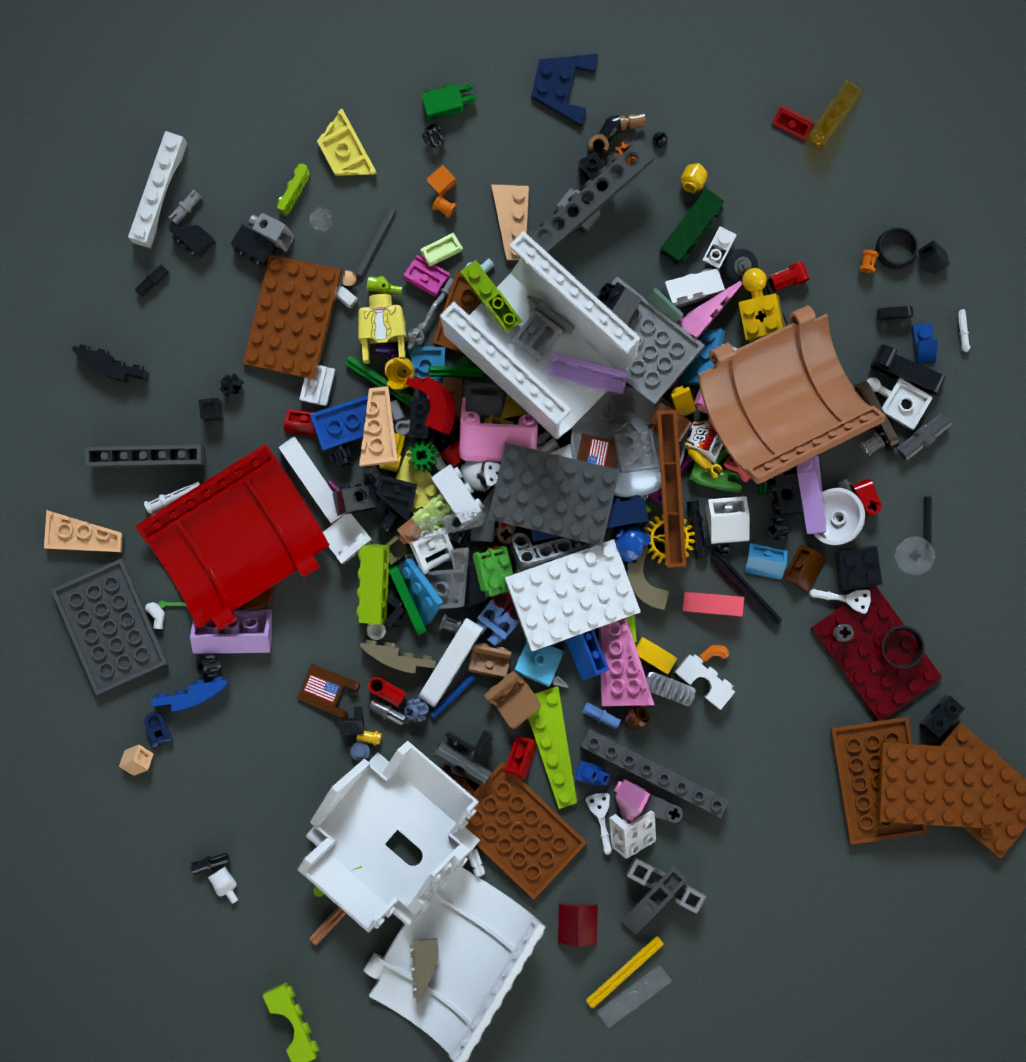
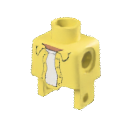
[358,294,408,364]

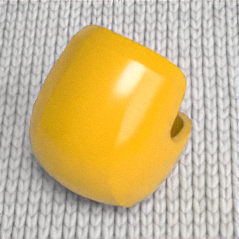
[385,357,415,390]

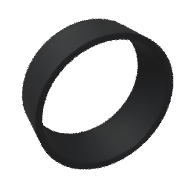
[875,227,918,269]
[881,626,925,668]

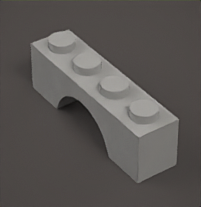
[626,857,706,914]

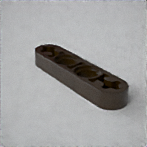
[854,380,899,450]

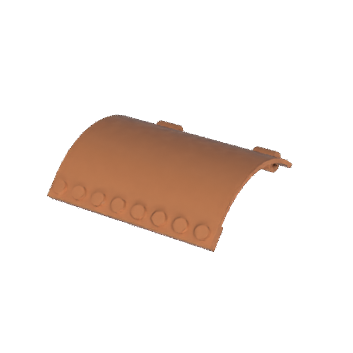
[698,305,885,484]

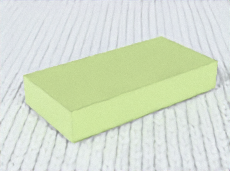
[420,233,463,267]

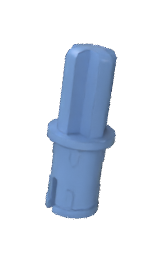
[582,703,621,730]

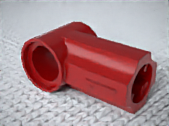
[769,261,810,291]
[440,438,463,469]
[368,676,406,707]

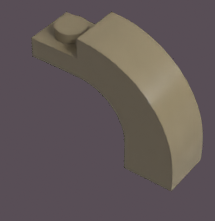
[626,545,669,610]

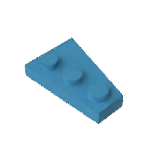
[679,328,725,386]
[407,346,445,399]
[400,557,443,625]

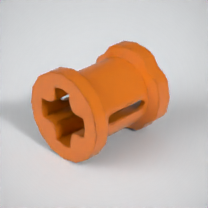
[432,194,457,219]
[858,250,879,273]

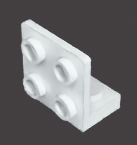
[323,514,373,565]
[609,811,656,859]

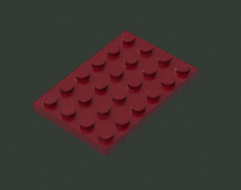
[811,586,942,721]

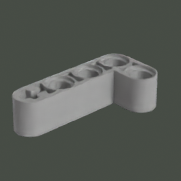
[511,533,590,572]

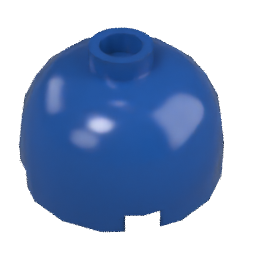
[613,524,651,563]

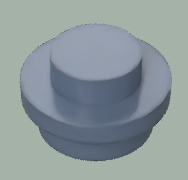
[351,742,370,761]

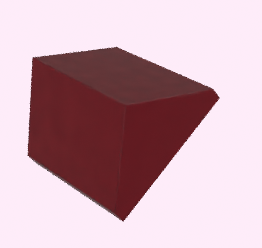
[558,903,598,947]

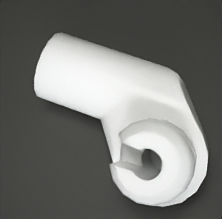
[145,602,165,629]

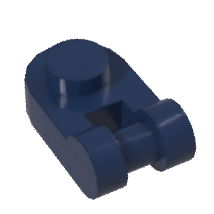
[144,712,173,748]

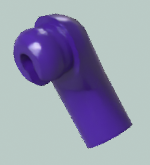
[376,344,399,360]

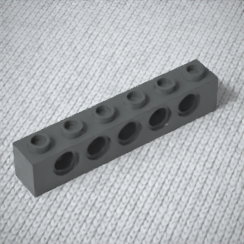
[85,444,205,469]

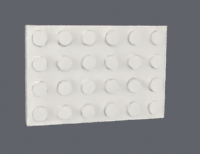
[504,539,641,652]

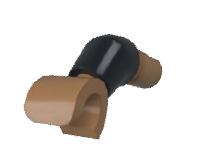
[587,114,646,154]

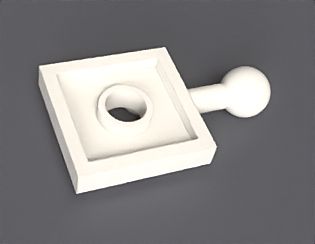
[867,377,933,431]

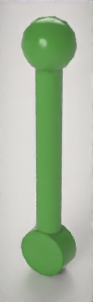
[158,600,187,608]

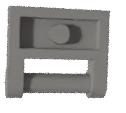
[512,310,563,362]

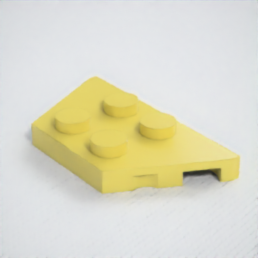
[317,109,376,176]
[395,450,441,513]

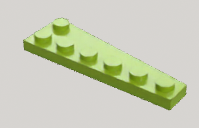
[528,686,577,809]

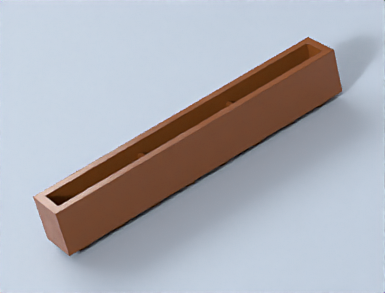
[657,409,686,568]

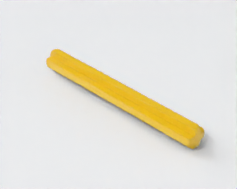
[586,936,663,1008]

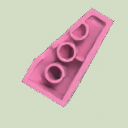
[677,281,743,339]
[614,779,650,824]

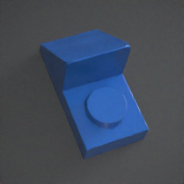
[911,323,938,364]

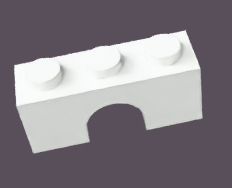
[674,654,735,710]

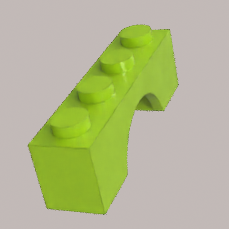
[262,982,319,1062]

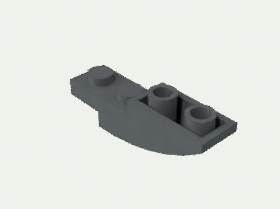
[621,865,688,935]

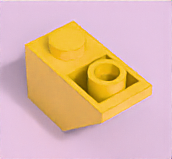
[668,386,696,417]

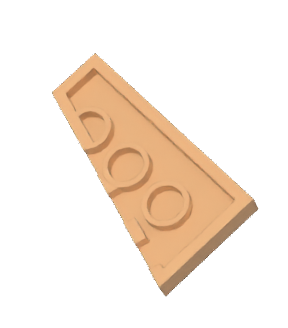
[491,184,529,262]
[359,386,398,467]
[44,510,123,552]

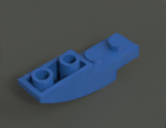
[151,676,230,712]

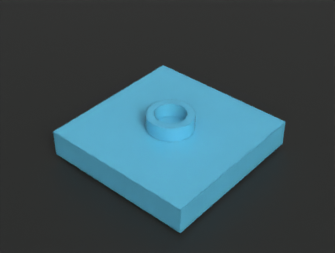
[514,642,564,687]

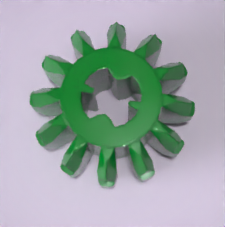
[406,439,440,472]

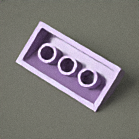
[190,609,272,654]

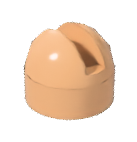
[342,270,357,286]

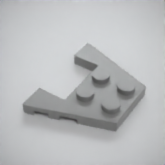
[405,548,469,609]

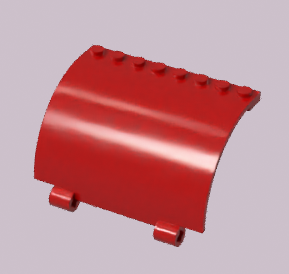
[135,443,330,631]

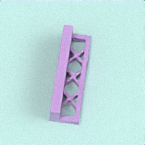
[548,352,628,396]

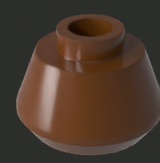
[624,705,649,730]

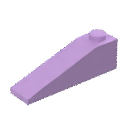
[797,455,827,535]

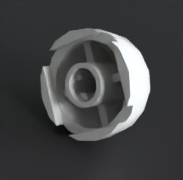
[460,461,494,492]

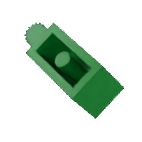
[421,84,477,121]

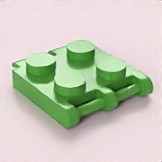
[473,546,513,597]

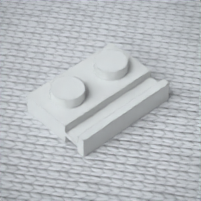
[299,365,336,407]

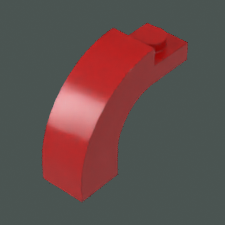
[405,376,455,435]

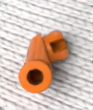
[699,645,729,663]

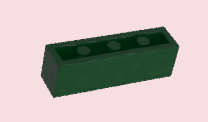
[659,188,725,265]

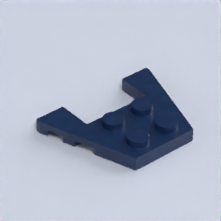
[531,54,598,126]

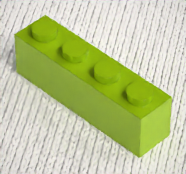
[357,544,390,625]

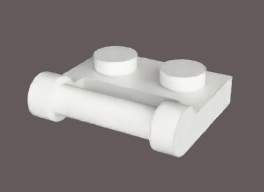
[410,527,453,574]

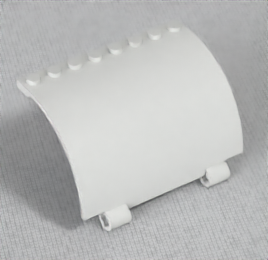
[364,867,546,1062]

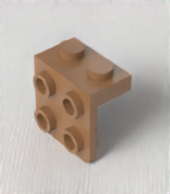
[484,671,541,729]

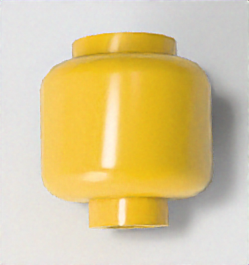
[680,163,708,193]

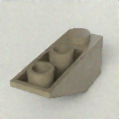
[410,938,439,1003]

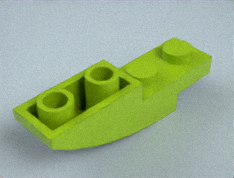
[460,260,522,333]

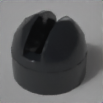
[652,131,668,148]

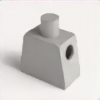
[248,213,295,252]

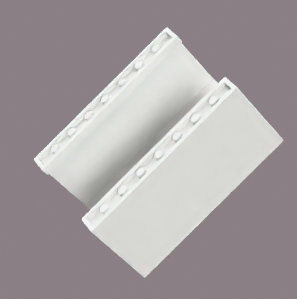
[440,231,640,439]

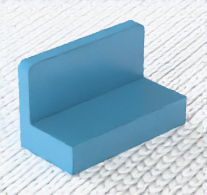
[744,543,788,580]

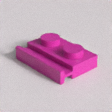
[403,255,450,297]

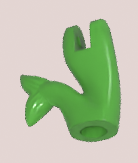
[688,447,742,493]

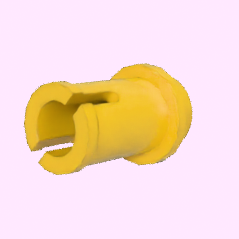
[357,731,382,746]

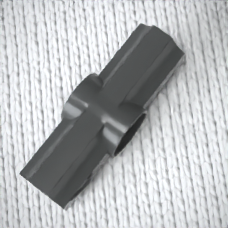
[896,412,952,461]
[433,741,491,786]

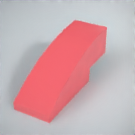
[682,592,744,617]

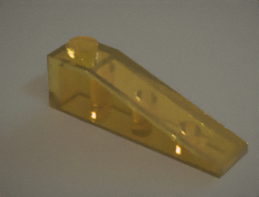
[805,80,863,151]

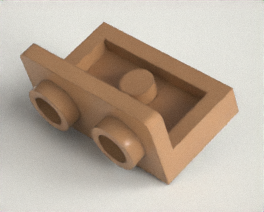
[468,643,512,679]

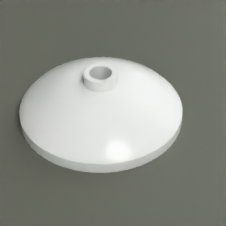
[814,488,865,546]

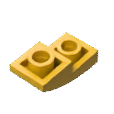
[636,637,677,675]

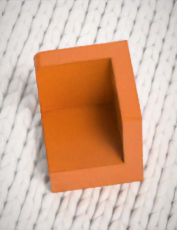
[427,165,456,196]

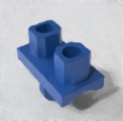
[574,760,610,787]

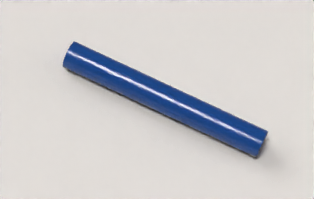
[430,673,477,719]

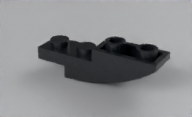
[72,344,149,383]

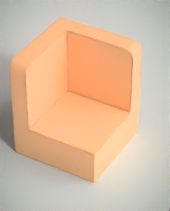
[119,744,153,776]

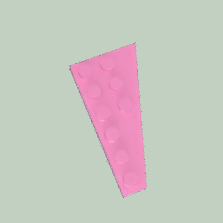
[599,618,654,706]

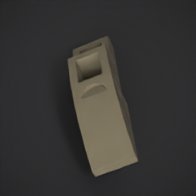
[360,640,437,674]

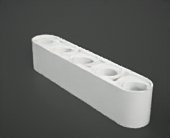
[279,436,343,523]
[418,618,483,708]

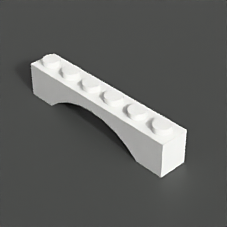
[128,131,187,248]

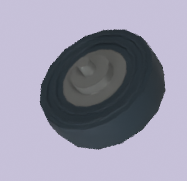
[724,249,758,282]

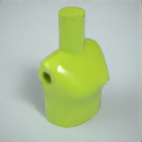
[367,276,403,294]

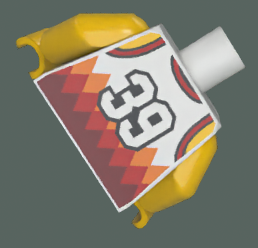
[684,419,723,478]

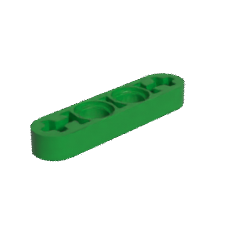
[389,564,428,636]

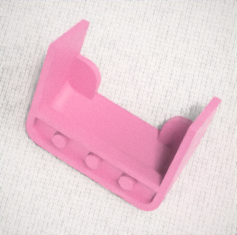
[459,398,538,462]

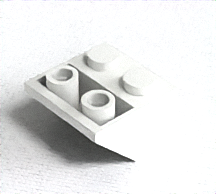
[705,496,749,544]

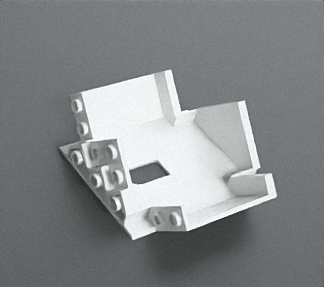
[298,741,480,933]

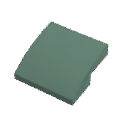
[646,288,683,323]

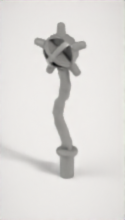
[408,278,453,350]

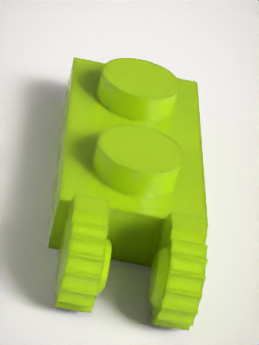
[277,163,311,216]

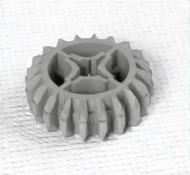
[646,672,696,706]

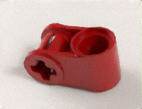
[851,478,882,517]

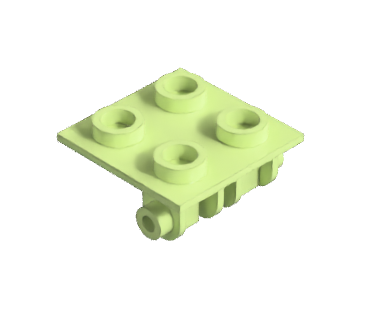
[411,493,459,535]

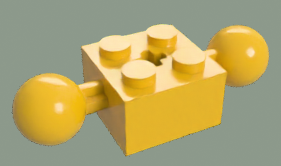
[738,268,785,341]

